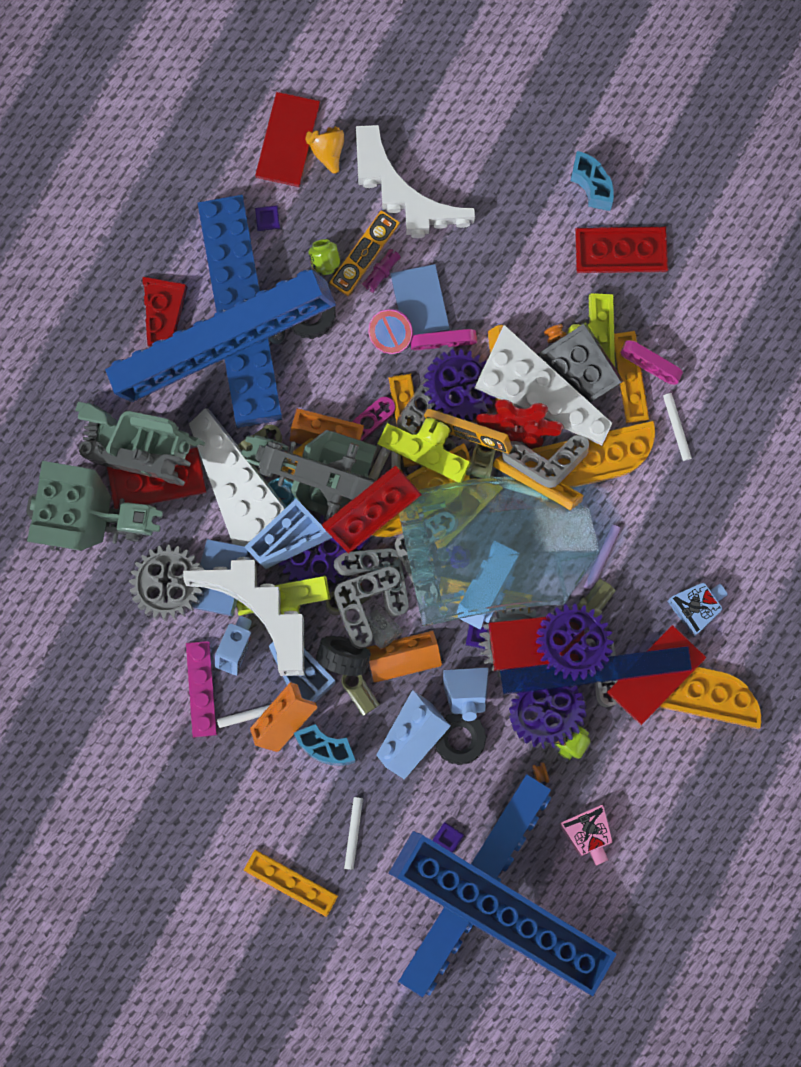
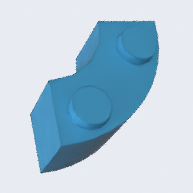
[570,151,614,211]
[294,724,356,766]

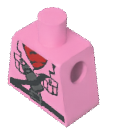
[559,805,612,866]

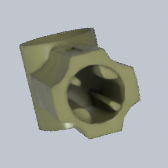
[577,579,616,618]
[341,675,380,716]

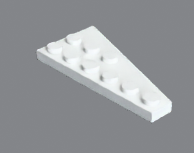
[475,325,612,446]
[189,408,286,547]

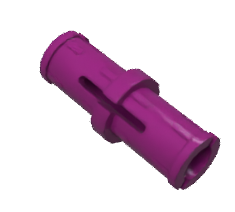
[362,249,401,293]

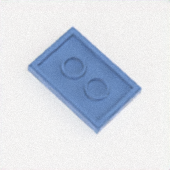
[390,264,450,335]
[191,539,250,617]

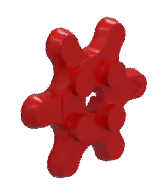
[476,399,563,449]

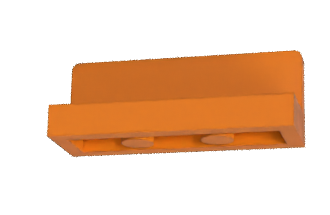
[290,408,364,444]
[366,631,442,683]
[250,682,317,752]

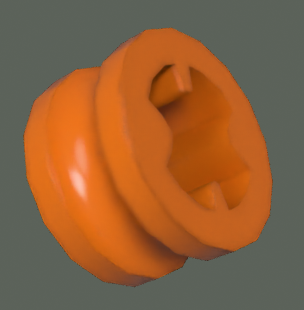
[544,324,567,343]
[532,762,549,783]

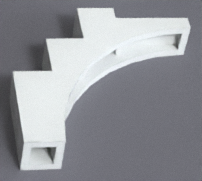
[356,125,475,238]
[183,557,304,676]

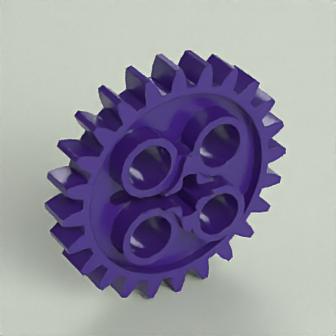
[423,349,496,422]
[278,515,353,585]
[536,603,614,681]
[509,676,587,749]

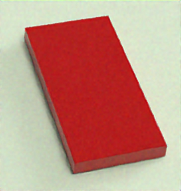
[255,92,320,188]
[575,227,668,273]
[107,447,207,509]
[322,465,422,554]
[488,617,585,671]
[607,625,707,725]

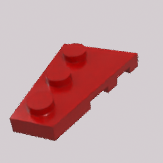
[142,277,188,348]

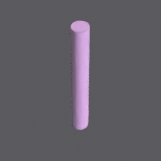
[584,525,621,590]

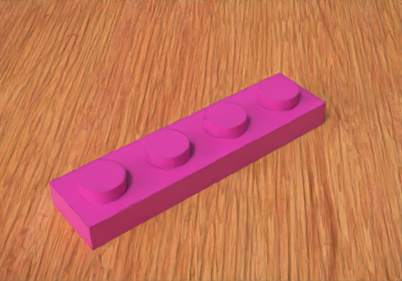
[186,641,217,738]

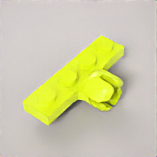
[567,293,615,367]
[377,418,471,484]
[237,576,330,616]

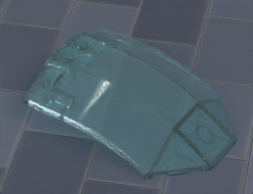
[399,476,600,626]

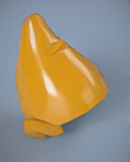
[305,126,344,174]

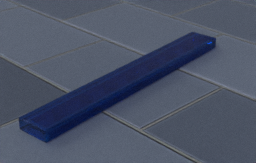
[500,646,692,695]

